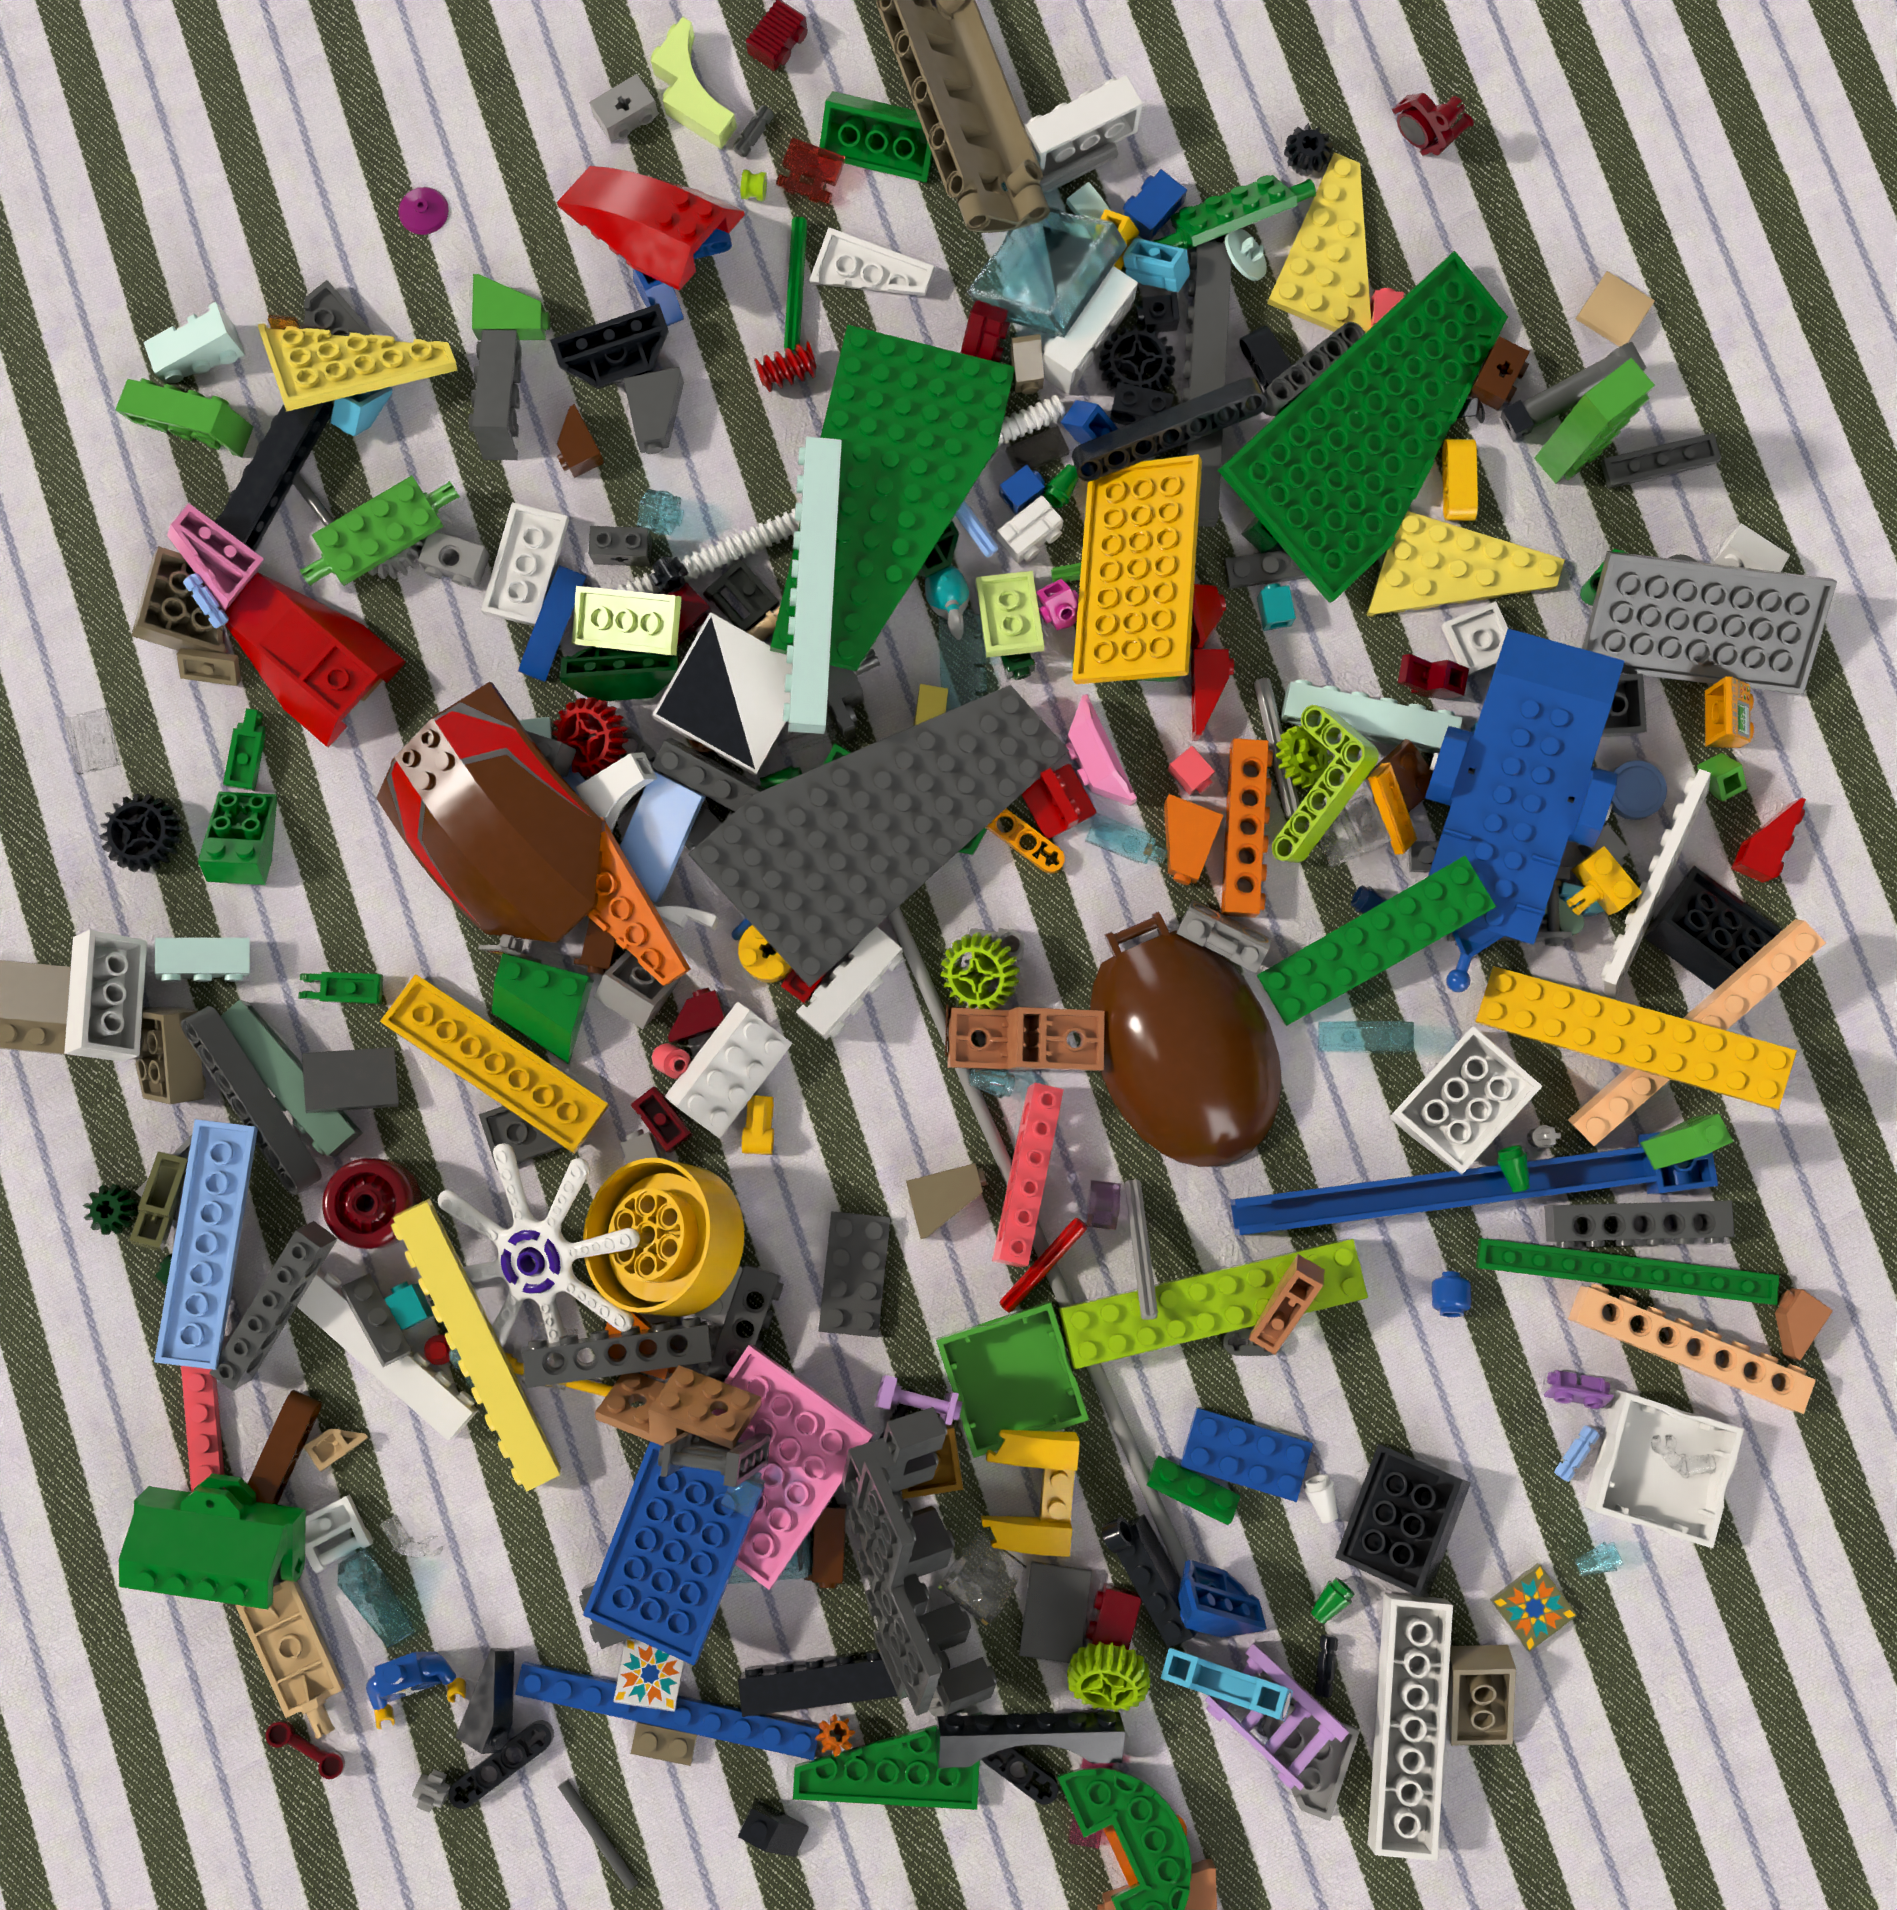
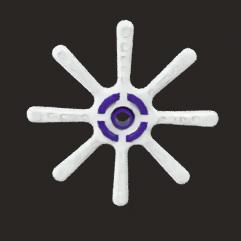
[437,1143,640,1367]

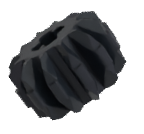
[1284,123,1333,176]

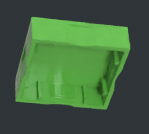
[936,1301,1089,1458]

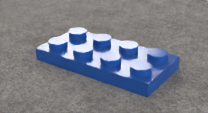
[1180,1407,1313,1502]

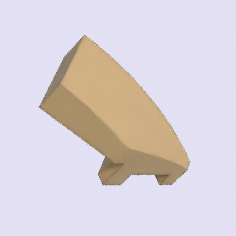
[303,1429,368,1472]

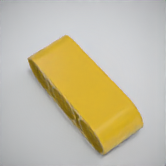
[1442,439,1478,521]

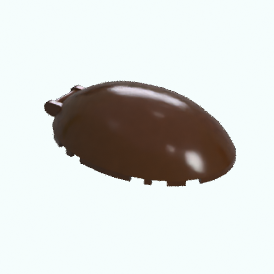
[1090,911,1282,1167]

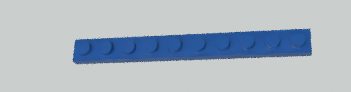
[515,1661,820,1760]

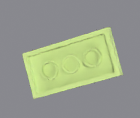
[572,586,682,656]

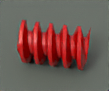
[754,341,817,392]

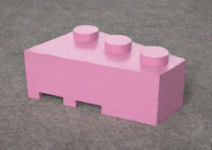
[167,503,264,612]

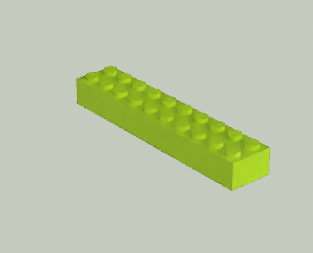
[1058,1239,1368,1369]

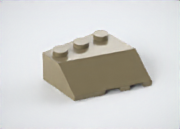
[131,546,226,654]
[135,1007,206,1105]

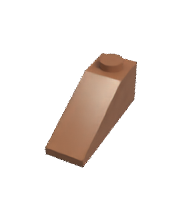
[1249,1254,1325,1355]

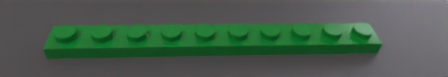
[1476,1238,1779,1305]

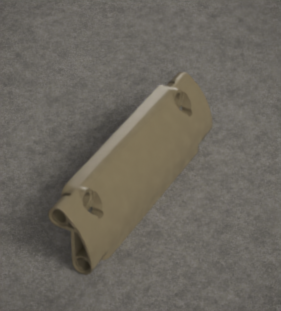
[876,0,1050,233]

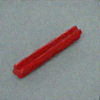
[999,1218,1087,1313]

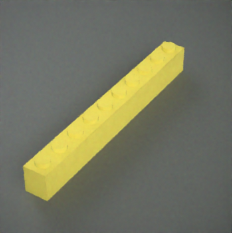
[391,1198,561,1492]

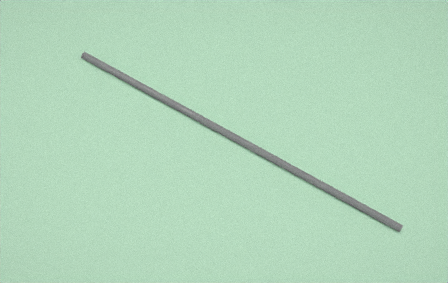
[888,906,1188,1581]

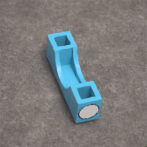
[1160,1648,1293,1722]

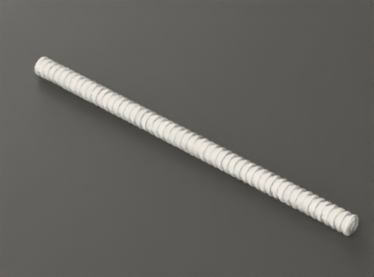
[618,395,1066,594]

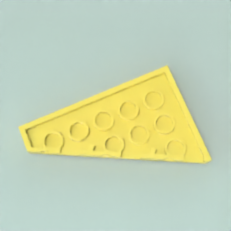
[1267,152,1371,333]
[258,323,458,412]
[1367,511,1565,617]

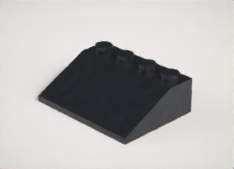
[1644,865,1782,990]
[1335,1444,1471,1598]

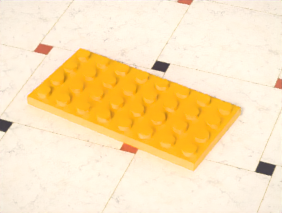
[1072,454,1202,684]

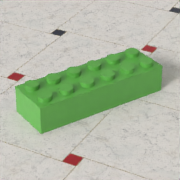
[1534,358,1655,484]

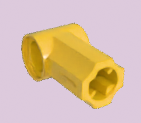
[742,1095,774,1155]

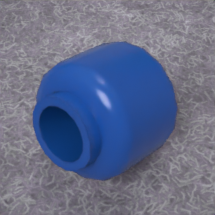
[1432,1271,1471,1318]

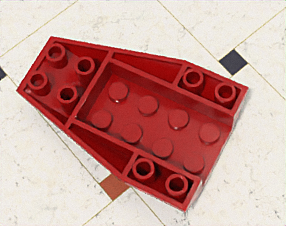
[225,572,406,748]

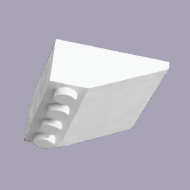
[1389,1026,1542,1175]

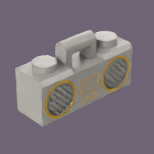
[1177,899,1271,973]

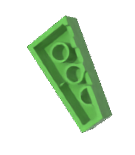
[115,378,254,458]

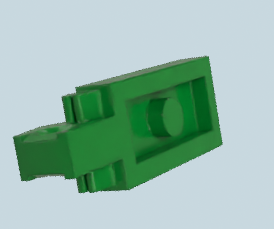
[223,708,266,791]

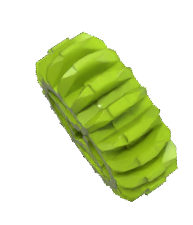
[940,932,1020,1010]
[1067,1641,1151,1713]

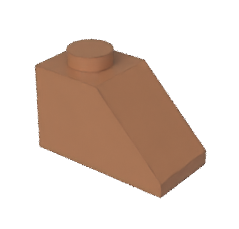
[1775,1288,1833,1360]

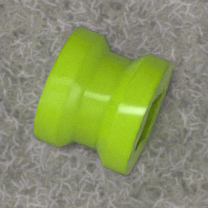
[740,170,767,202]

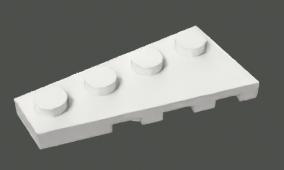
[809,228,935,296]

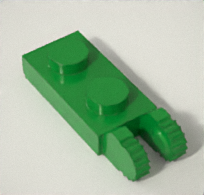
[298,972,383,1004]

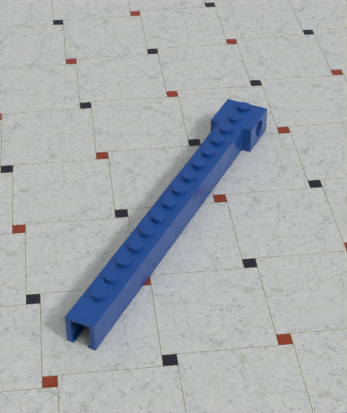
[1230,1132,1718,1235]

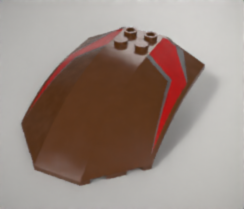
[376,682,606,943]

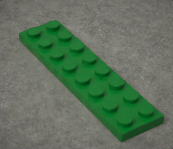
[1257,855,1496,1026]

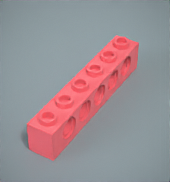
[992,1082,1064,1268]

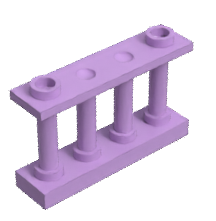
[874,1375,963,1425]
[1205,1642,1349,1791]

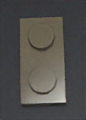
[176,648,241,686]
[630,1722,697,1766]

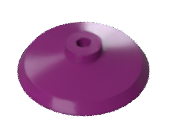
[398,187,449,235]

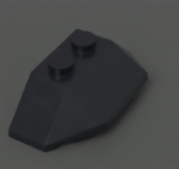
[550,304,669,389]

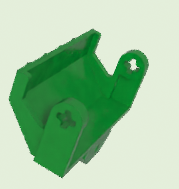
[118,1473,306,1610]

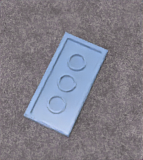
[620,771,706,902]

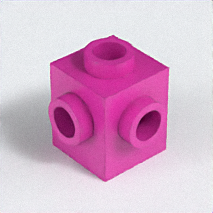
[1036,578,1079,631]

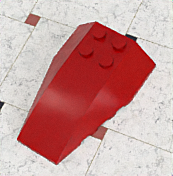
[557,166,745,291]

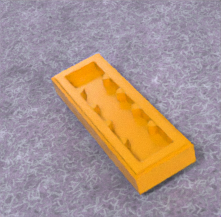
[1368,763,1417,855]

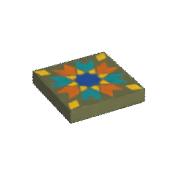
[1490,1563,1577,1652]

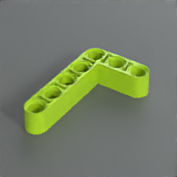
[1272,705,1379,863]

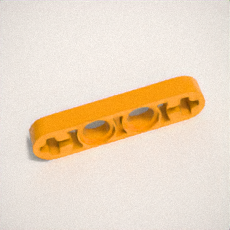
[985,808,1065,874]

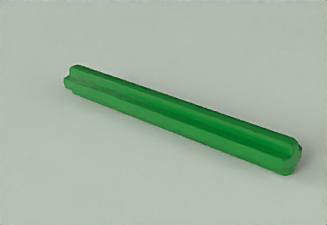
[784,217,807,354]

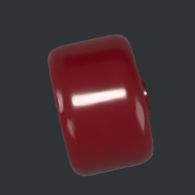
[322,1158,422,1249]

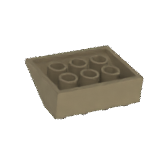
[0,960,92,1058]

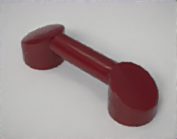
[266,1720,345,1779]

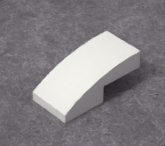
[656,906,720,931]

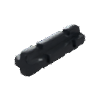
[1315,1634,1338,1698]

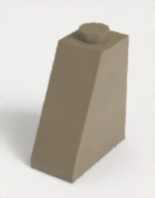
[906,1163,987,1239]

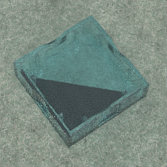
[967,206,1127,338]

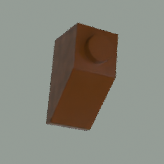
[557,404,605,478]

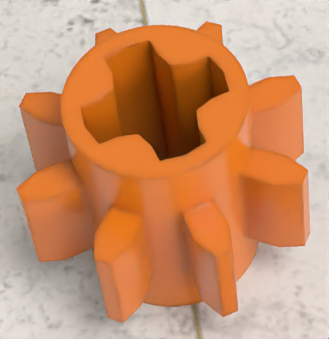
[815,1714,855,1757]

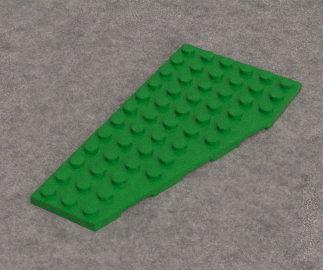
[1218,251,1508,603]
[770,324,1014,672]

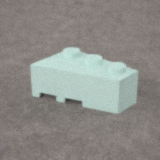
[144,301,245,384]
[155,938,250,982]

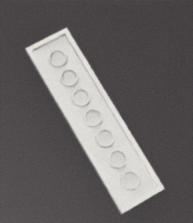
[1601,769,1711,999]

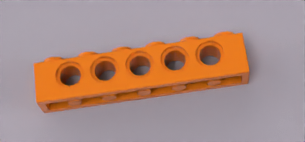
[1221,738,1273,918]

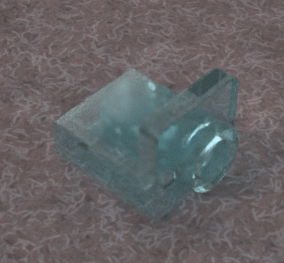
[721,1472,765,1517]

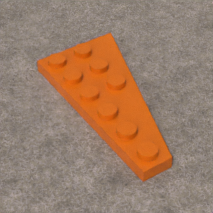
[587,817,691,986]

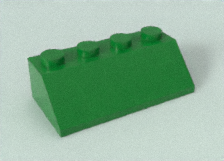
[818,91,934,183]

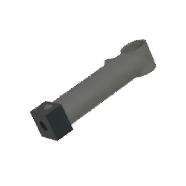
[1500,342,1646,442]

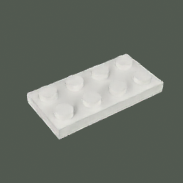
[481,502,569,626]

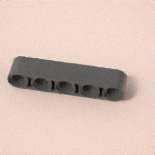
[1263,322,1364,416]

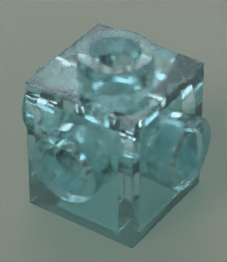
[637,489,684,535]

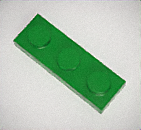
[1146,1455,1240,1526]

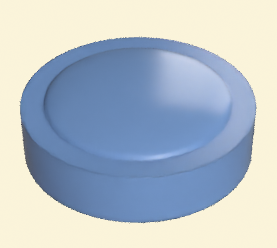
[1611,760,1667,820]

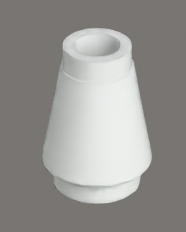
[1304,1474,1338,1523]

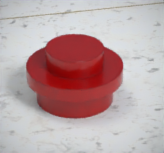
[424,1334,455,1365]

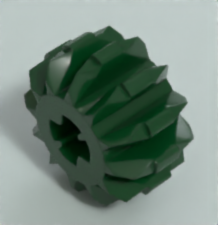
[83,1184,139,1235]

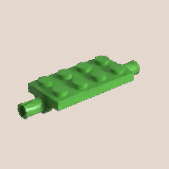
[300,475,460,586]

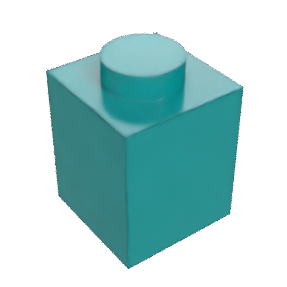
[1257,583,1296,631]
[384,1281,434,1331]

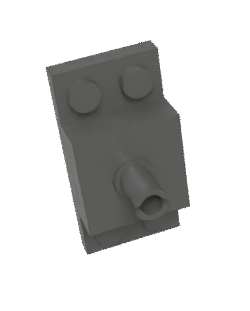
[827,649,880,742]

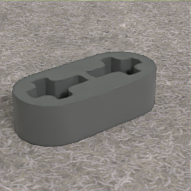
[1221,1328,1273,1356]

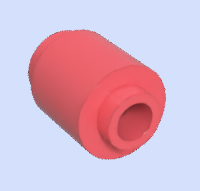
[652,1043,691,1079]

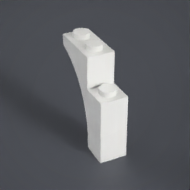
[576,752,657,832]

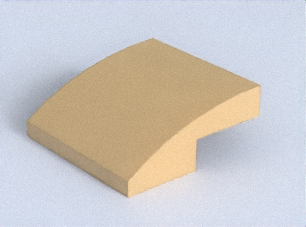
[1575,271,1655,347]

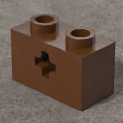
[1468,336,1530,411]

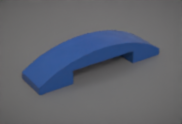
[518,565,587,682]

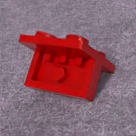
[1021,764,1097,840]

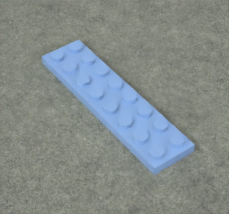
[154,1119,258,1370]

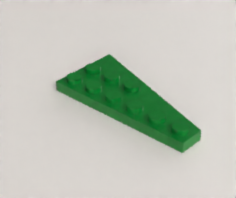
[792,1712,982,1810]

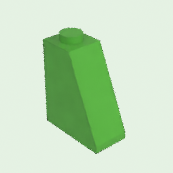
[472,274,551,340]
[1640,1114,1733,1170]

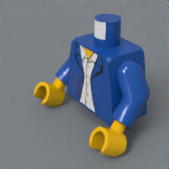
[366,1652,466,1729]

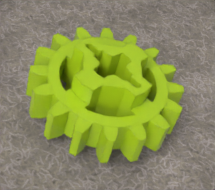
[1275,725,1333,789]

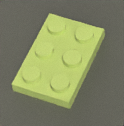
[976,571,1044,658]

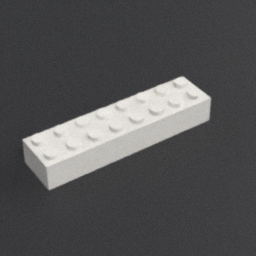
[1368,1593,1453,1861]

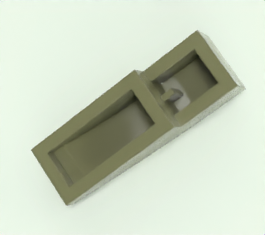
[129,1151,188,1252]

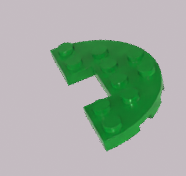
[1057,1767,1192,1910]

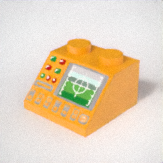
[1705,677,1754,748]

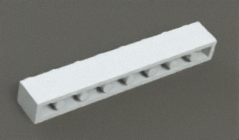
[297,1269,479,1441]

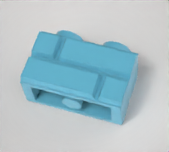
[1123,238,1190,292]

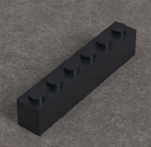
[215,401,334,552]
[738,1649,898,1717]

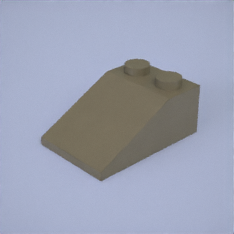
[1447,1645,1516,1746]

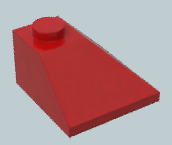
[1190,584,1226,652]

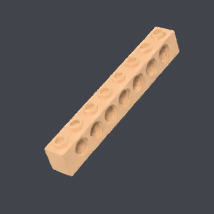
[1568,1283,1816,1414]

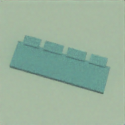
[939,609,987,712]

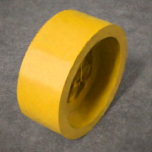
[583,1158,744,1317]

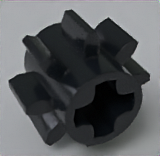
[650,557,689,593]

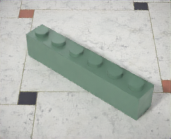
[221,1000,363,1157]

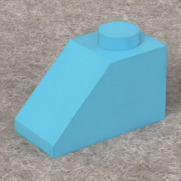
[330,387,393,437]

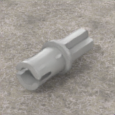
[1527,1125,1561,1149]

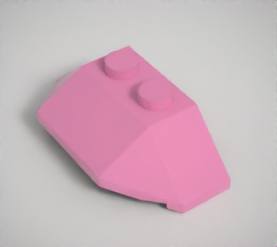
[1065,694,1137,806]

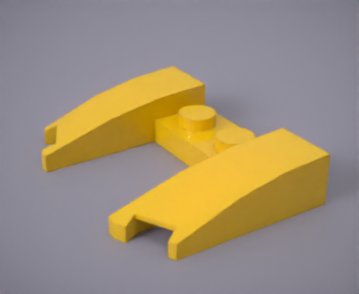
[981,1430,1080,1557]

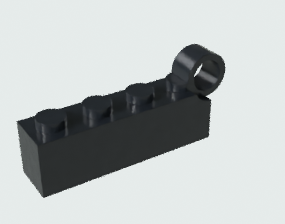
[1102,1514,1198,1649]

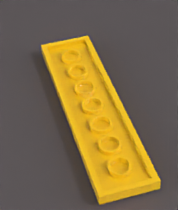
[380,974,609,1154]

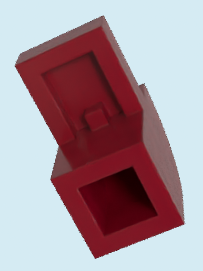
[1397,654,1469,699]

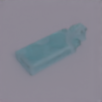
[1085,813,1168,864]

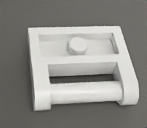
[305,1494,373,1573]

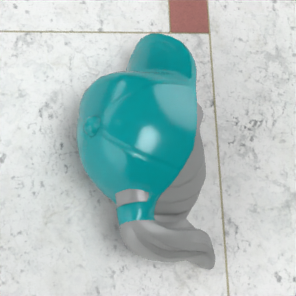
[925,565,970,640]

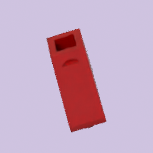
[1731,797,1806,883]

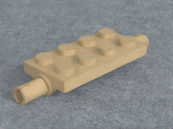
[235,1580,345,1739]

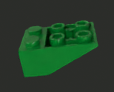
[198,791,277,885]

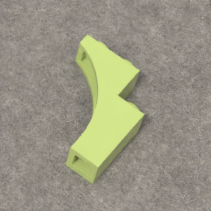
[651,16,737,149]

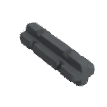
[733,105,774,158]

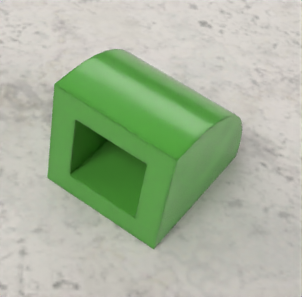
[1697,753,1747,802]

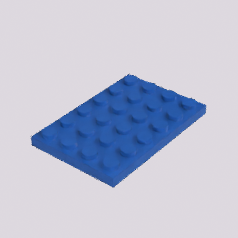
[583,1441,765,1665]

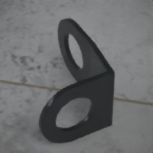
[1457,398,1485,423]

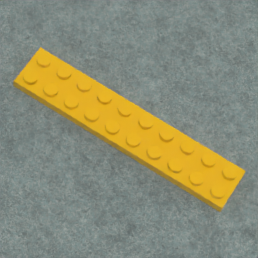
[1475,966,1797,1111]

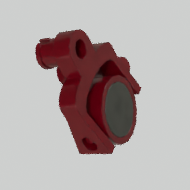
[1392,93,1474,156]

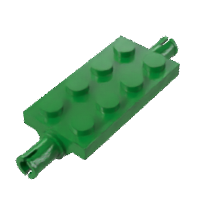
[1153,175,1316,249]

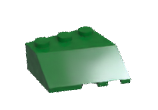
[492,953,594,1065]

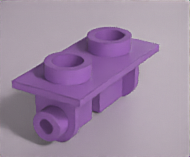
[1544,1370,1613,1409]

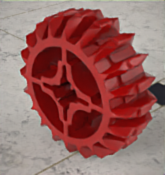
[551,697,629,776]

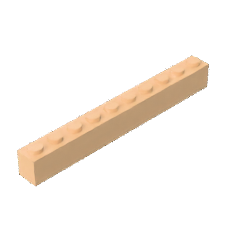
[1568,919,1826,1146]

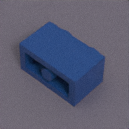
[1123,169,1187,241]

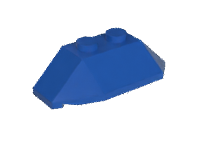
[1178,1559,1267,1638]

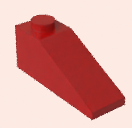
[1191,649,1234,741]

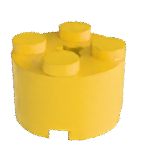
[738,925,793,983]

